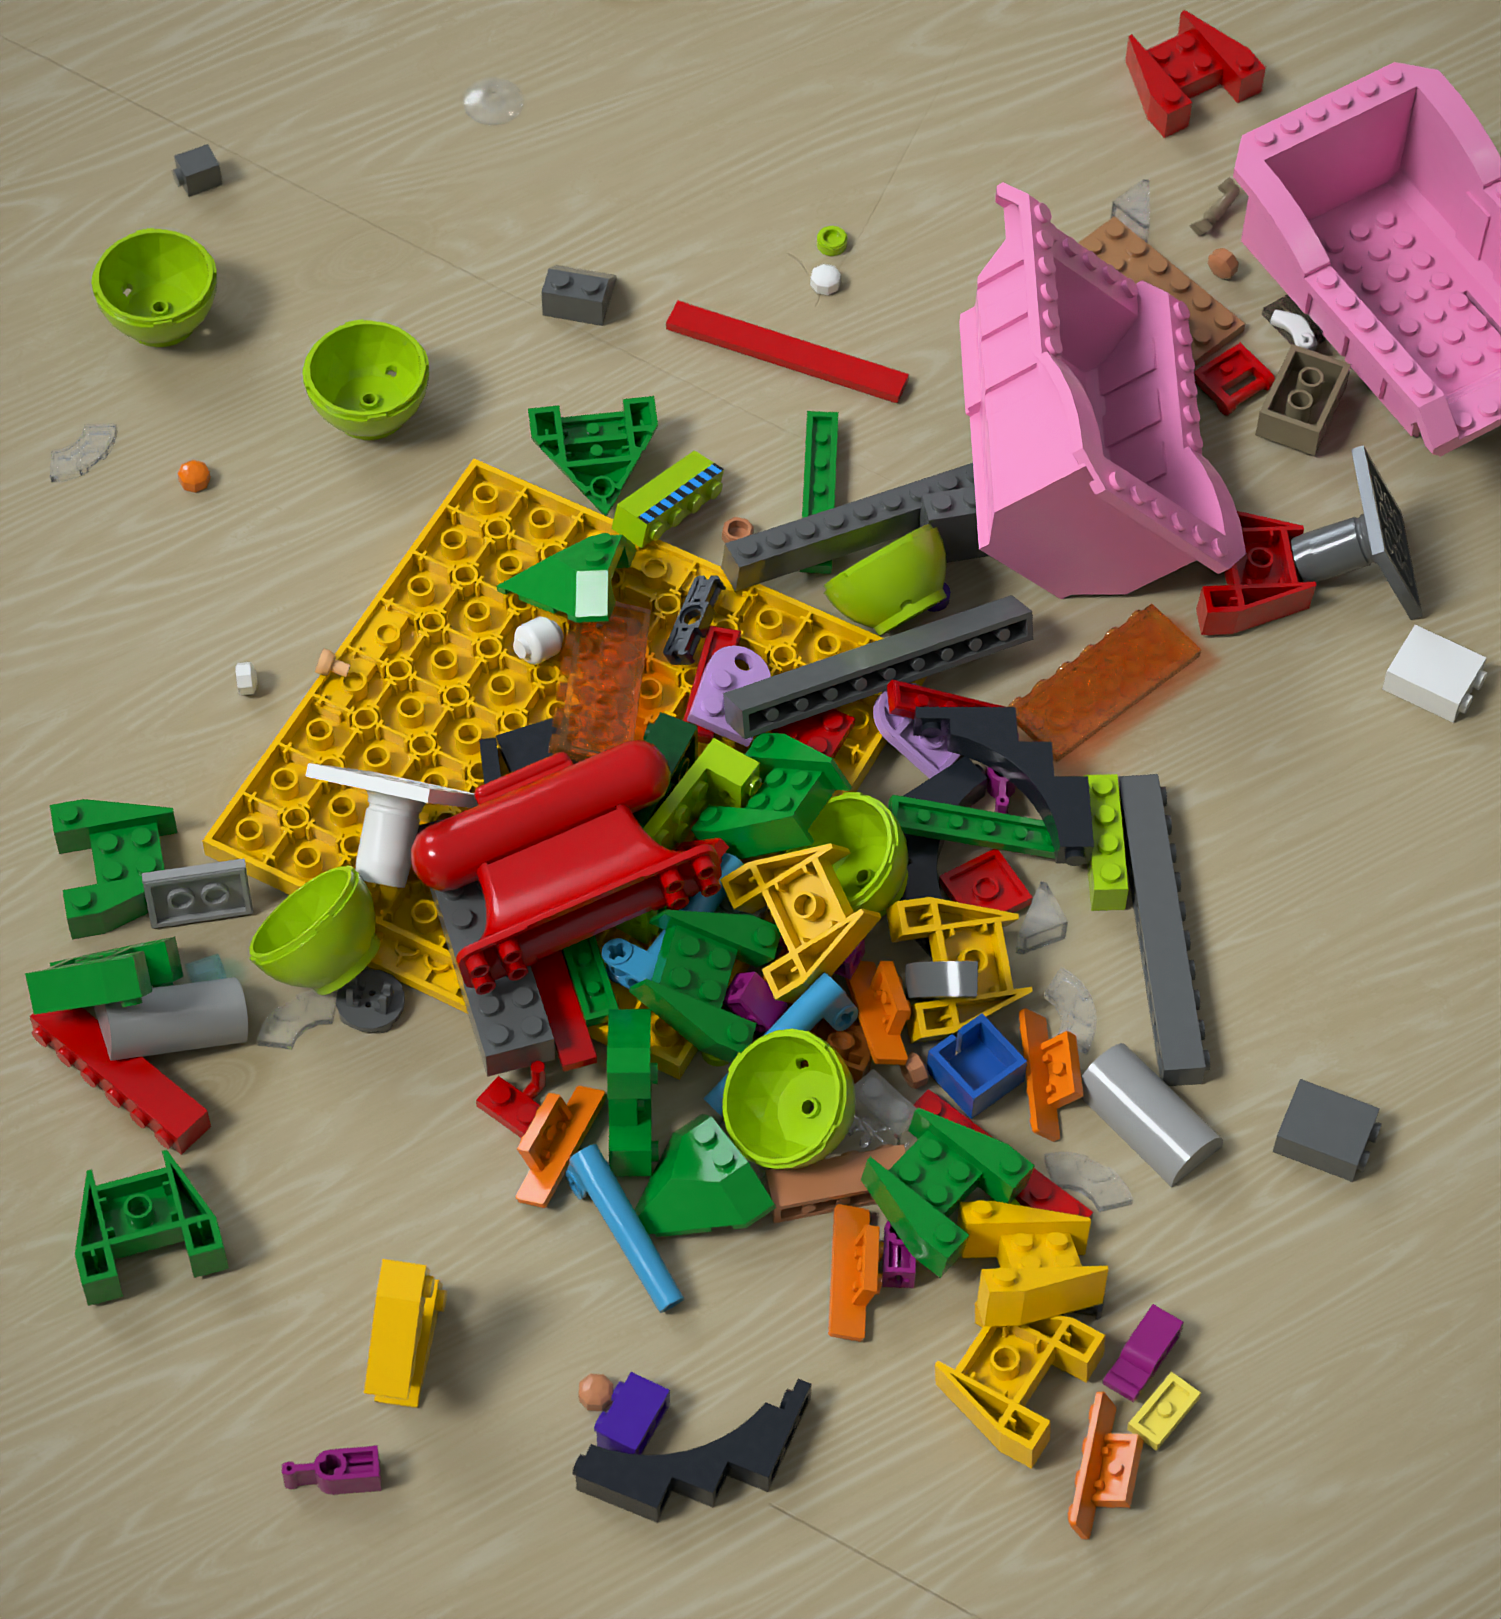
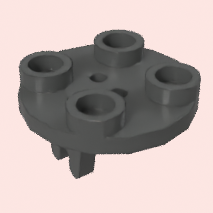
[336,969,405,1033]

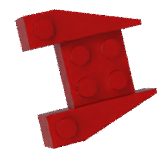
[1125,10,1266,138]
[1196,511,1316,635]

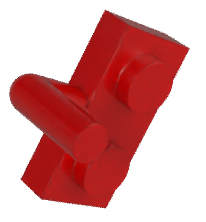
[476,1061,546,1138]

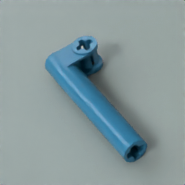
[602,853,744,989]
[703,972,858,1118]
[565,1144,684,1313]

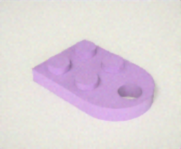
[687,646,771,747]
[873,682,960,779]

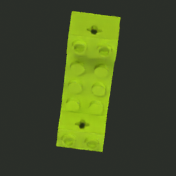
[615,738,761,945]

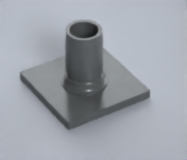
[1291,445,1423,620]

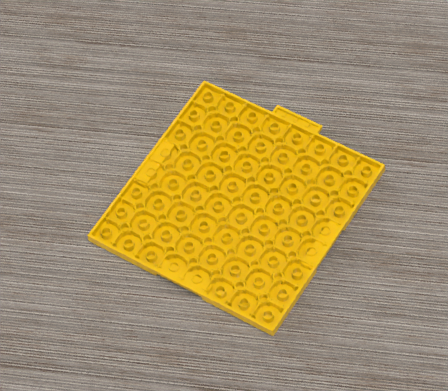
[202,459,927,1080]

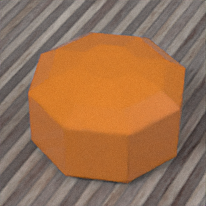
[178,460,211,493]

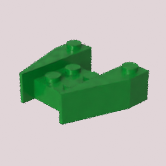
[691,733,852,859]
[50,799,178,940]
[629,910,781,1063]
[25,937,184,1015]
[607,1009,659,1176]
[861,1108,1035,1278]
[75,1150,229,1306]

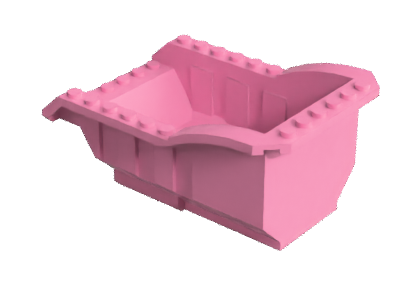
[1233,62,1501,456]
[959,182,1246,599]

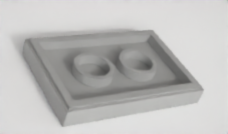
[142,858,253,928]

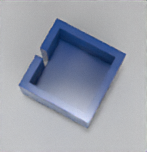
[927,1013,1027,1119]

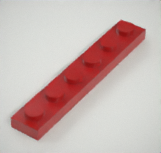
[906,1089,1093,1220]

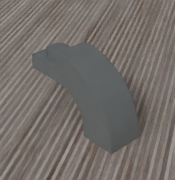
[905,961,978,1002]

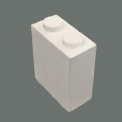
[1382,625,1487,723]

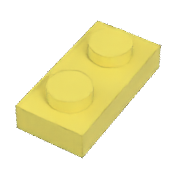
[1127,1371,1201,1451]

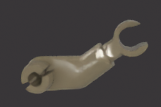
[1189,177,1240,236]

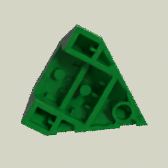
[528,396,658,516]
[496,533,636,623]
[634,1114,776,1237]

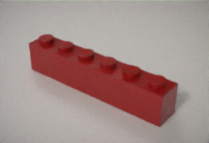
[30,1008,211,1155]

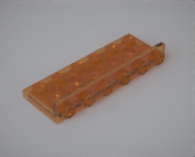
[548,601,651,761]
[1008,603,1202,763]

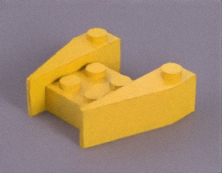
[720,843,882,1004]
[886,897,1033,1044]
[957,1200,1109,1327]
[364,1259,447,1408]
[935,1301,1105,1469]

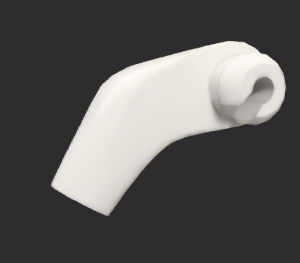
[1270,309,1317,351]

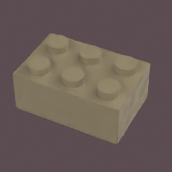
[1255,344,1351,456]

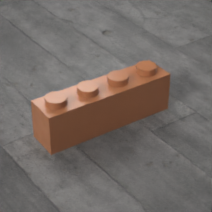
[765,1144,906,1223]

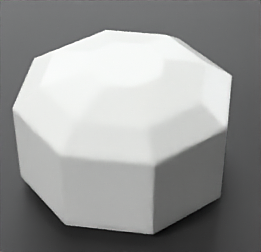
[810,264,841,295]
[236,662,258,695]

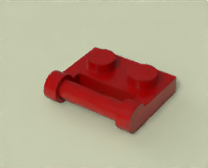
[1194,343,1275,416]

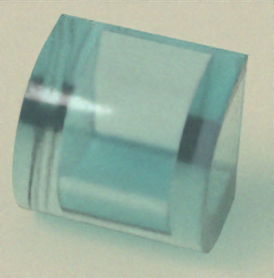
[185,953,227,983]

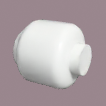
[513,616,563,665]

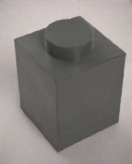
[172,144,222,196]

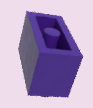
[594,1372,670,1455]

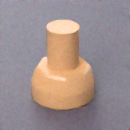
[315,648,351,677]

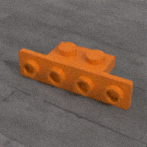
[845,961,911,1065]
[1019,1008,1084,1142]
[515,1086,607,1208]
[828,1204,884,1342]
[1068,1392,1144,1539]

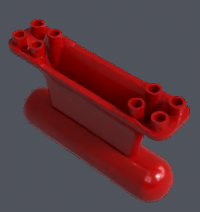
[411,739,722,995]

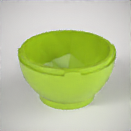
[91,228,217,348]
[302,319,430,440]
[824,523,947,636]
[779,792,908,917]
[249,865,380,995]
[723,1029,856,1170]

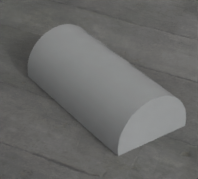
[94,977,248,1061]
[1081,1043,1223,1187]

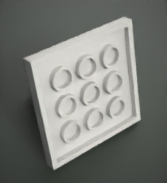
[306,763,478,888]

